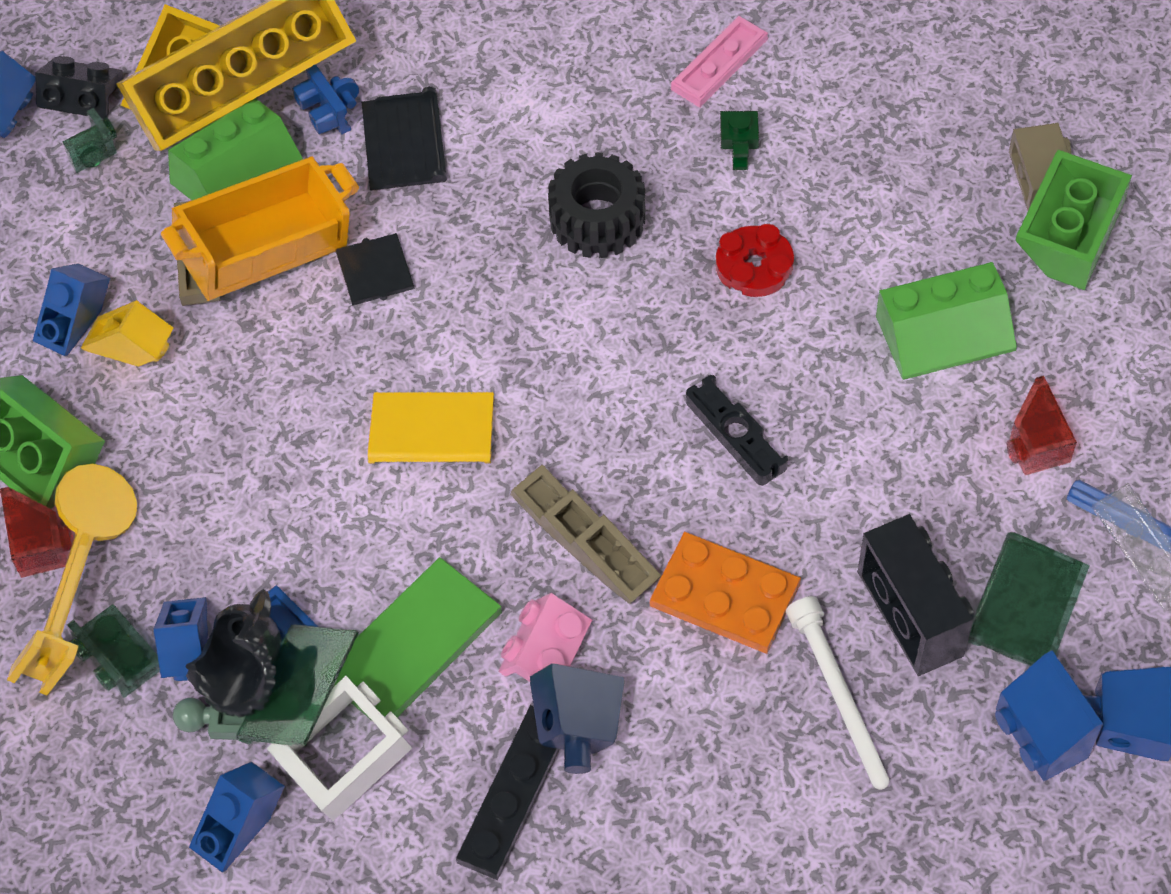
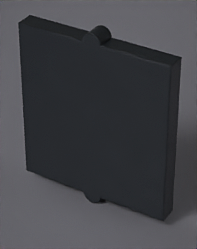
[335,233,415,306]

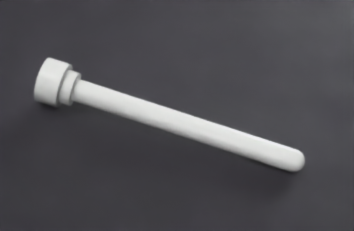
[786,596,889,790]

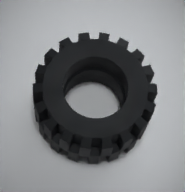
[548,153,646,258]

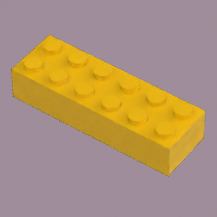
[116,0,356,151]

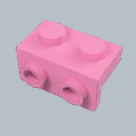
[498,593,592,682]

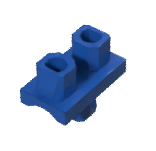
[292,64,359,135]

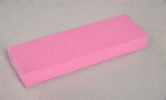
[671,16,768,108]

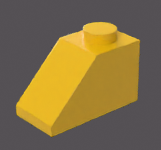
[81,300,174,367]

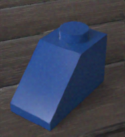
[153,597,208,681]

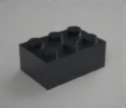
[857,514,975,676]

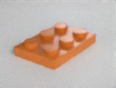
[650,531,801,654]

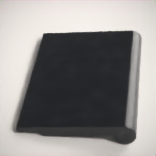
[361,86,447,191]

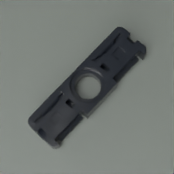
[686,375,788,486]

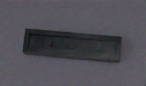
[456,705,560,880]

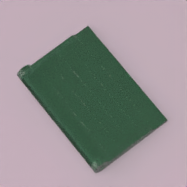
[968,532,1090,666]
[236,625,359,746]

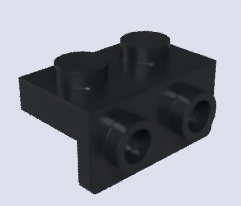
[35,56,123,119]

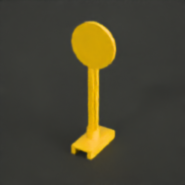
[7,464,137,695]

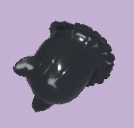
[185,589,282,717]

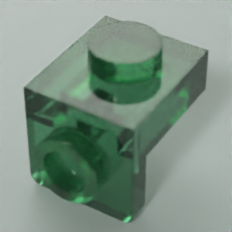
[62,108,117,173]

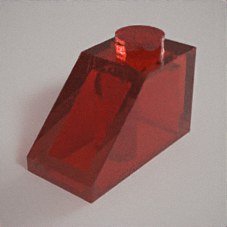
[1006,375,1077,476]
[0,487,74,578]

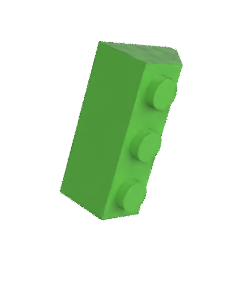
[168,98,303,200]
[1015,149,1132,290]
[876,262,1017,380]
[0,375,105,514]

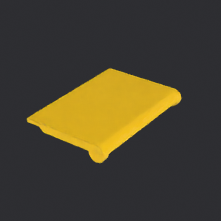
[368,392,494,464]

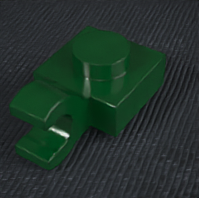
[720,111,759,170]

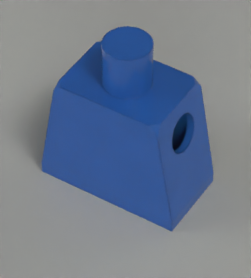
[1084,667,1171,761]

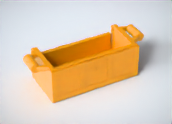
[161,156,359,301]

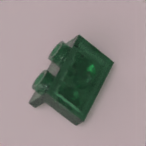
[66,604,160,698]

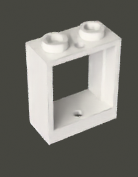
[266,676,412,821]

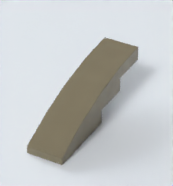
[510,464,661,604]

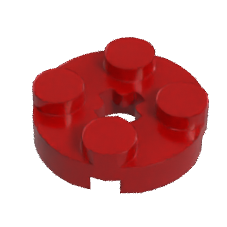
[715,224,794,297]

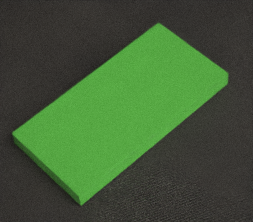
[321,557,502,721]

